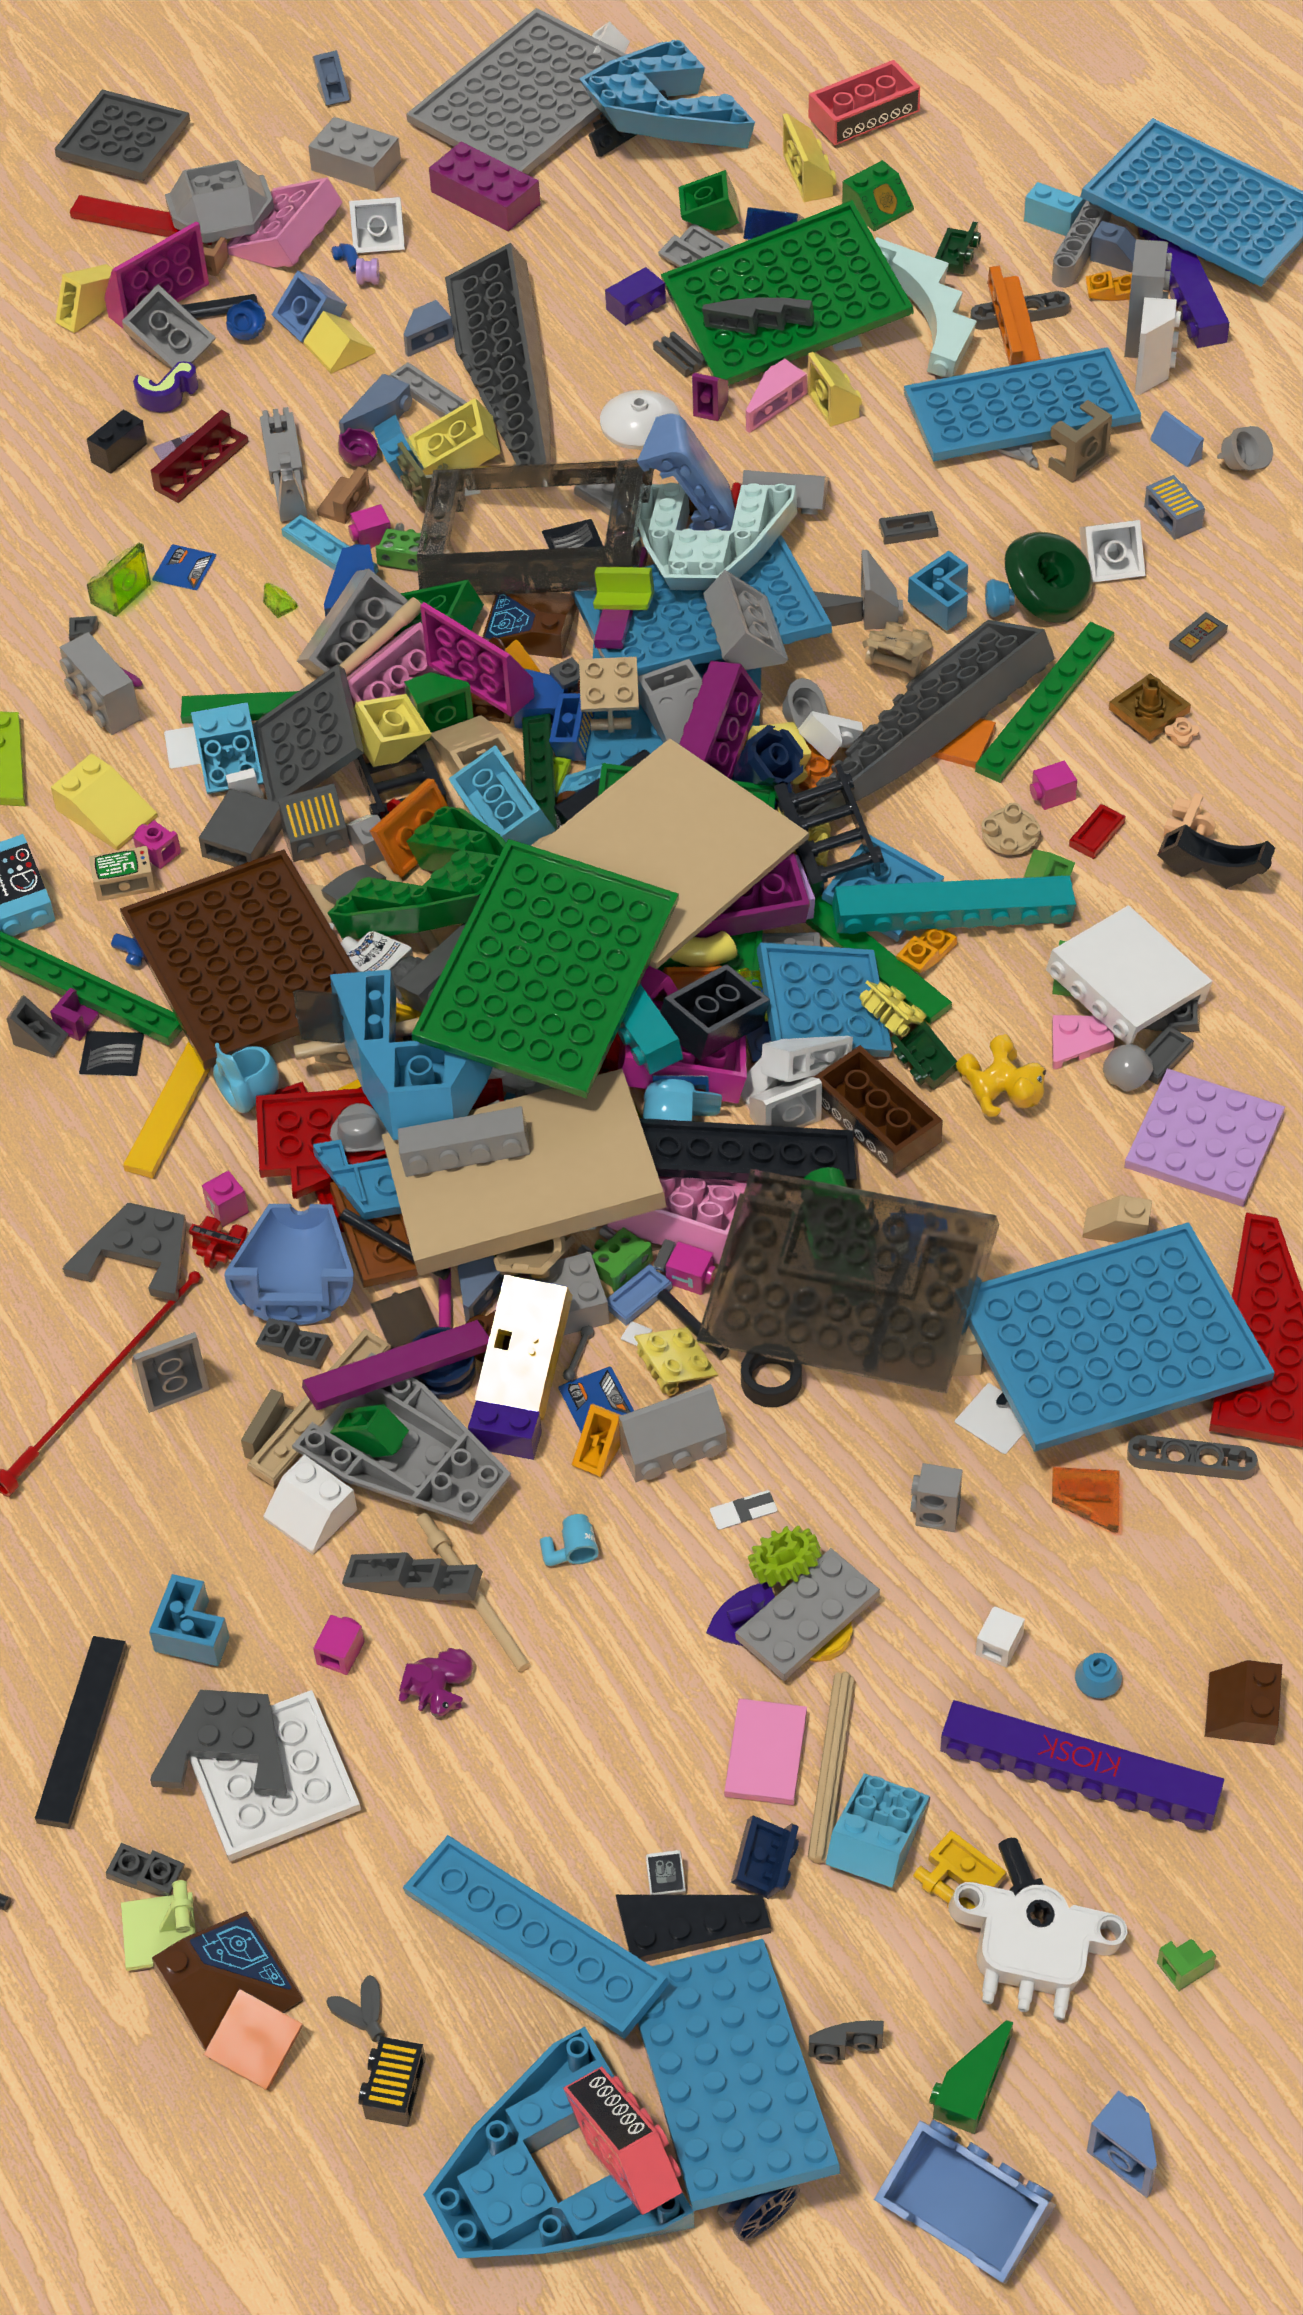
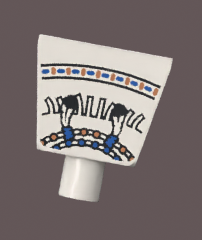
[341,931,413,972]

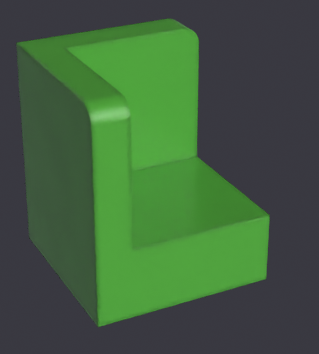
[1024,849,1075,878]
[1157,1939,1216,1991]

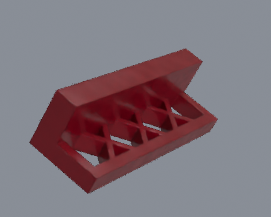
[150,409,249,503]

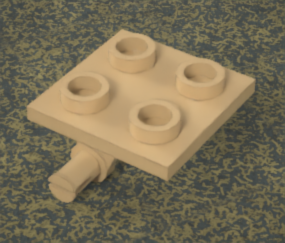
[579,657,639,733]

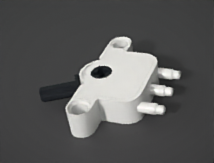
[948,1837,1127,2020]

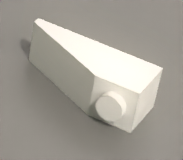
[761,1036,853,1082]

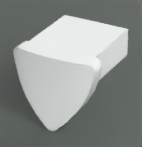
[225,768,264,799]

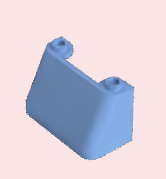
[637,414,735,531]

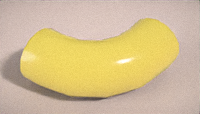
[670,931,737,967]

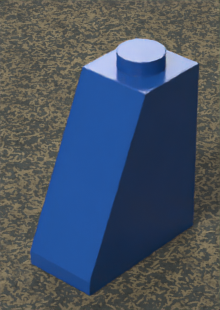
[324,544,375,617]

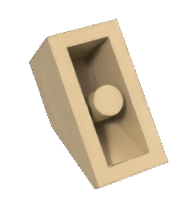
[1082,1195,1152,1243]

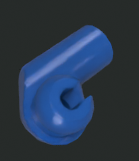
[331,243,359,272]
[111,933,144,967]

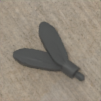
[326,1975,385,2043]

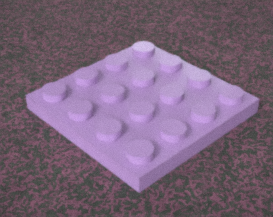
[1124,1068,1285,1207]

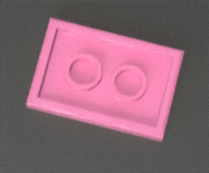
[724,1698,807,1805]

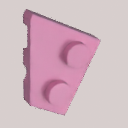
[1052,1015,1114,1069]

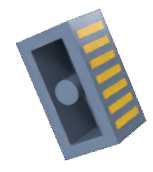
[1144,475,1205,540]

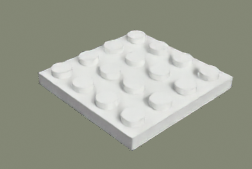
[189,1690,361,1862]

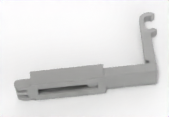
[260,407,307,522]

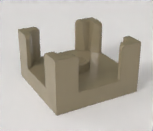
[1048,400,1112,483]

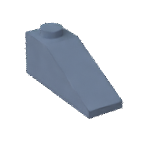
[339,374,412,434]

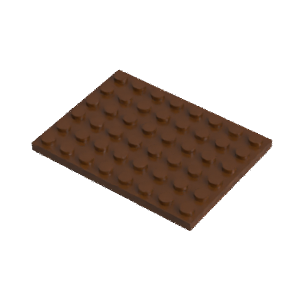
[120,849,357,1070]

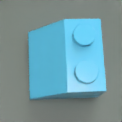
[1024,182,1086,236]

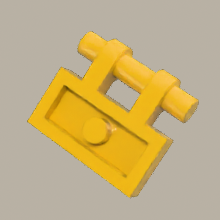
[913,1830,1007,1909]

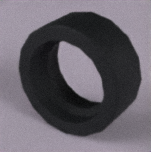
[741,1343,802,1407]

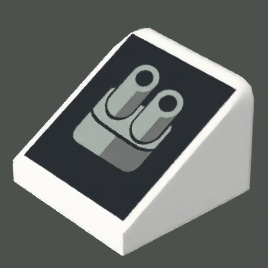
[646,1850,686,1895]

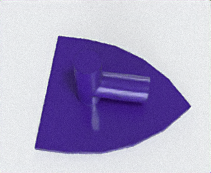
[706,1581,775,1646]

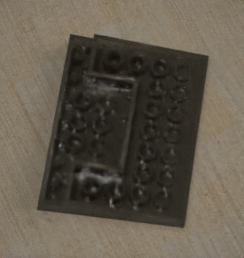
[697,1169,1000,1394]

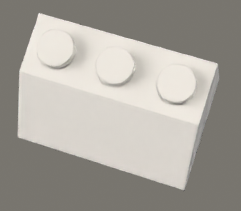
[1135,297,1181,395]

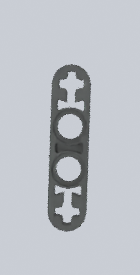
[970,291,1070,330]
[1127,1435,1258,1480]

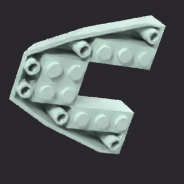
[629,482,798,590]

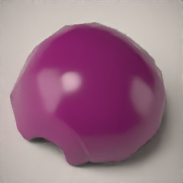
[338,427,378,467]

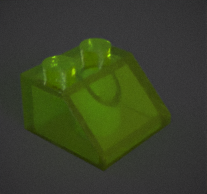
[87,542,151,617]

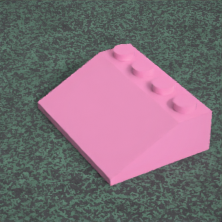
[227,177,343,268]
[607,1176,763,1266]

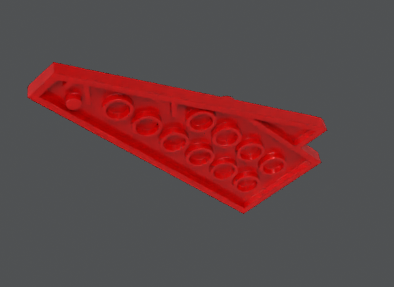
[256,1078,504,1199]
[1209,1213,1303,1447]

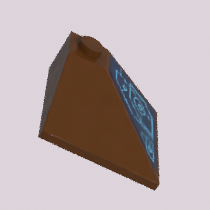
[482,585,577,659]
[152,1911,303,2059]

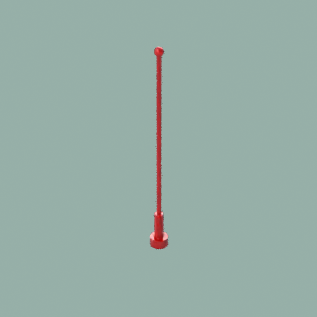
[0,1271,201,1497]

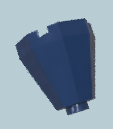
[734,725,803,787]

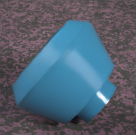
[985,579,1015,617]
[1075,1653,1122,1698]

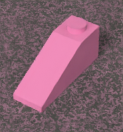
[746,358,807,433]

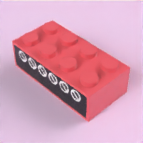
[808,60,920,145]
[563,2066,683,2215]

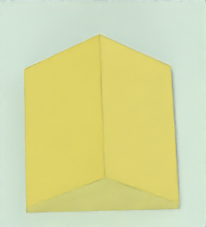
[304,311,376,374]

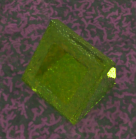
[263,583,298,618]

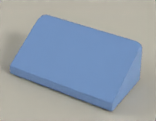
[1151,411,1204,467]

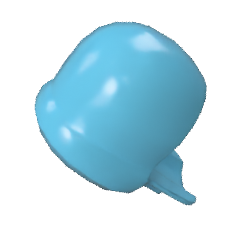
[213,1043,279,1113]
[643,1079,722,1121]

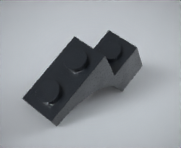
[1157,824,1275,889]

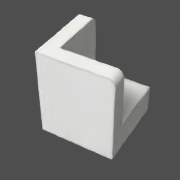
[976,1607,1025,1668]

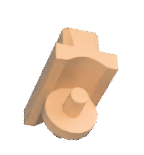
[1163,793,1216,837]

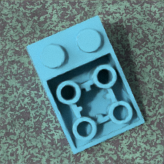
[191,702,264,794]
[825,1773,930,1888]

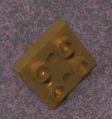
[1109,673,1191,741]

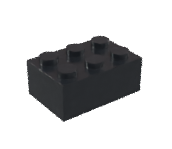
[660,964,770,1061]

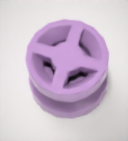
[356,258,380,285]

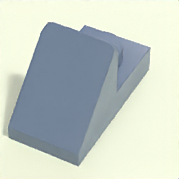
[312,50,350,106]

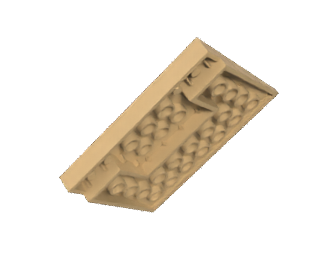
[536,738,809,969]
[382,1069,667,1276]

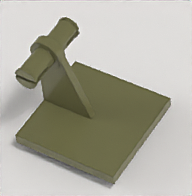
[396,442,464,515]

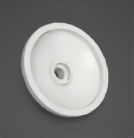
[600,390,680,450]

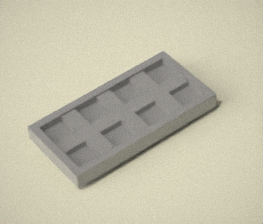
[735,1548,880,1681]

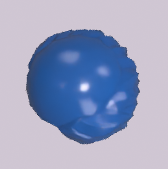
[226,300,266,341]

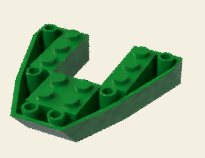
[328,806,506,940]

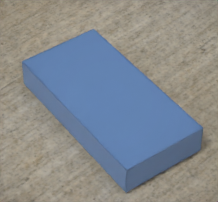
[607,1264,672,1326]

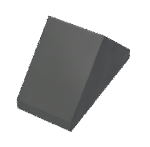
[6,995,68,1058]

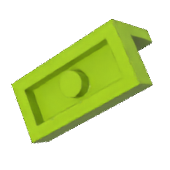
[593,567,655,610]

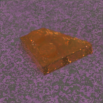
[1052,1467,1120,1533]

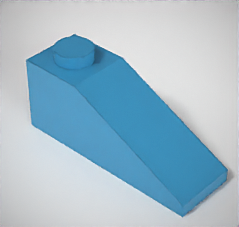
[373,414,424,483]

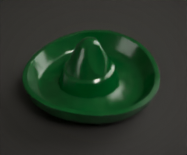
[1005,531,1093,623]

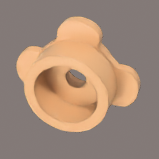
[1165,717,1200,746]

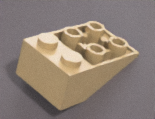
[430,715,515,776]

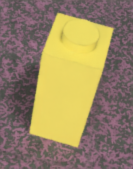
[55,264,113,333]

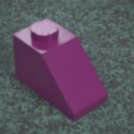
[692,373,729,421]

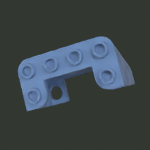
[874,2119,1056,2284]

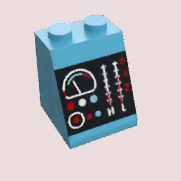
[0,834,56,937]

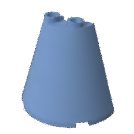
[224,1204,354,1325]

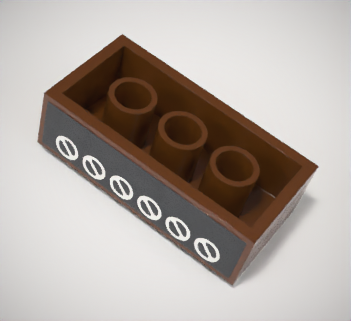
[814,1045,943,1175]

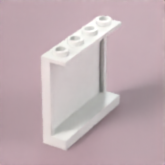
[1046,905,1212,1045]

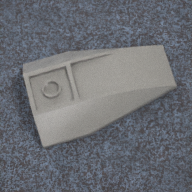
[292,1352,511,1524]

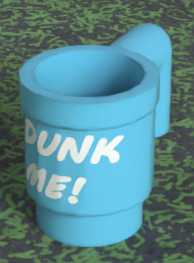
[540,1514,599,1566]

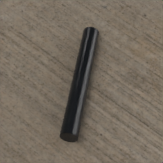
[657,1289,729,1360]

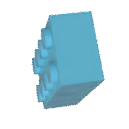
[449,745,555,846]

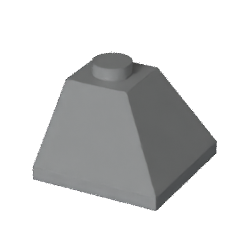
[861,550,903,630]

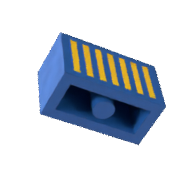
[549,693,595,761]

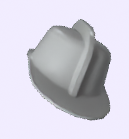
[1217,426,1273,471]
[782,678,829,729]
[330,1103,388,1152]

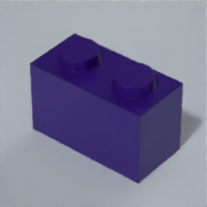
[605,267,666,326]
[468,1400,542,1460]

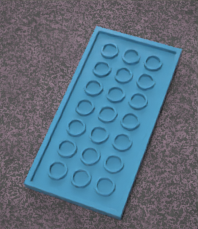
[904,347,1141,462]
[637,1939,840,2211]

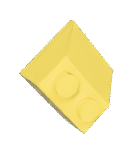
[808,352,862,427]
[354,694,432,767]

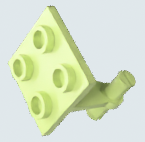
[121,1880,196,1971]

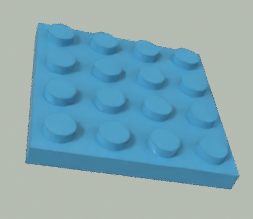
[757,942,892,1057]

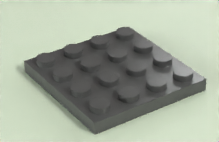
[54,89,190,181]
[252,664,364,803]

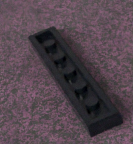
[35,1636,127,1829]

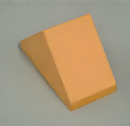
[571,1404,622,1477]

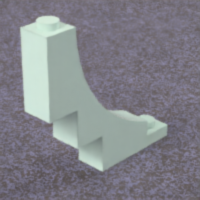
[875,237,977,378]

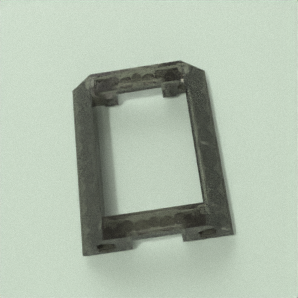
[417,458,654,595]

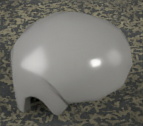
[1103,1044,1153,1092]

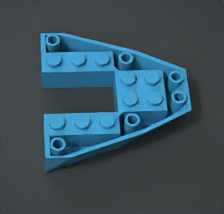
[579,40,755,148]
[330,970,493,1140]
[423,2027,695,2259]

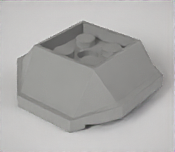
[165,160,274,243]

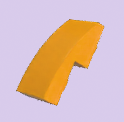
[1085,270,1132,301]
[896,928,957,973]

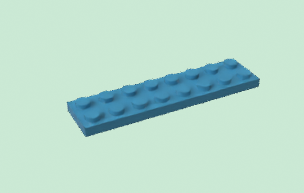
[403,1835,670,2039]

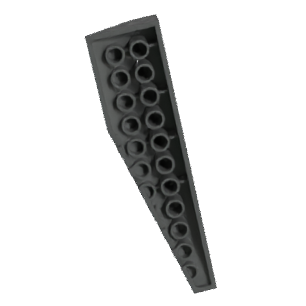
[445,243,551,483]
[795,620,1055,818]

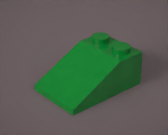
[393,580,484,637]

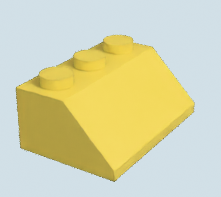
[783,113,836,202]

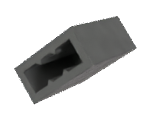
[199,789,282,867]

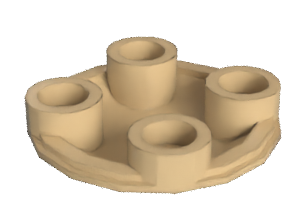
[982,803,1040,855]

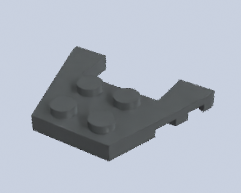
[62,1203,187,1302]
[150,1689,287,1796]

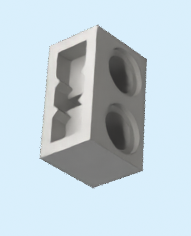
[910,1463,963,1532]

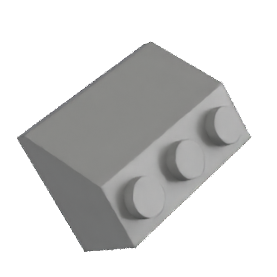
[742,470,829,515]
[619,1384,727,1482]

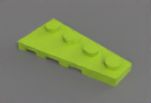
[0,711,25,807]

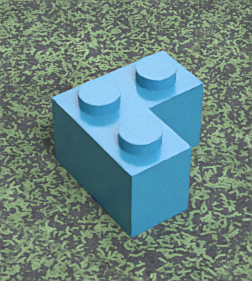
[908,551,968,631]
[149,1574,230,1667]

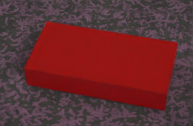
[1069,804,1126,859]

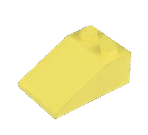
[409,398,501,475]
[51,753,158,851]

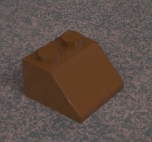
[1204,1660,1282,1745]

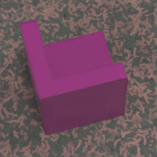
[50,988,99,1041]

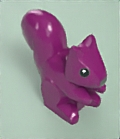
[398,1648,473,1717]

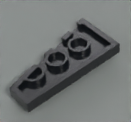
[616,1894,771,1962]

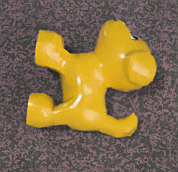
[956,1034,1046,1117]

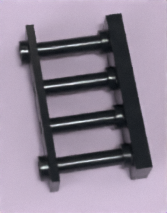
[353,742,448,820]
[774,764,884,897]

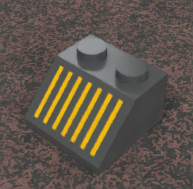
[278,783,349,862]

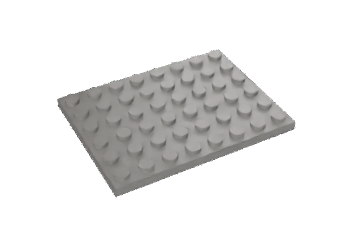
[406,8,627,175]

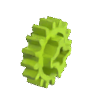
[748,1526,822,1587]

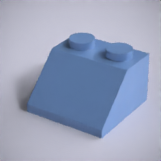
[271,270,347,343]
[1087,2090,1157,2198]

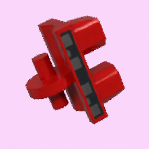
[189,1216,249,1269]

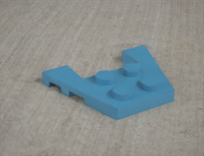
[313,1140,402,1220]

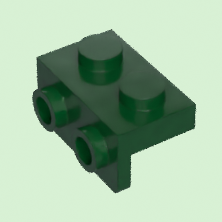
[935,221,981,274]
[891,1021,957,1090]

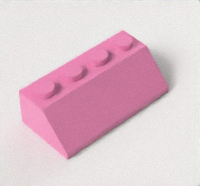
[347,622,444,707]

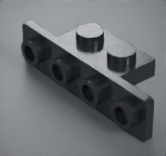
[588,90,669,157]

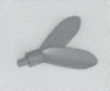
[996,443,1039,468]

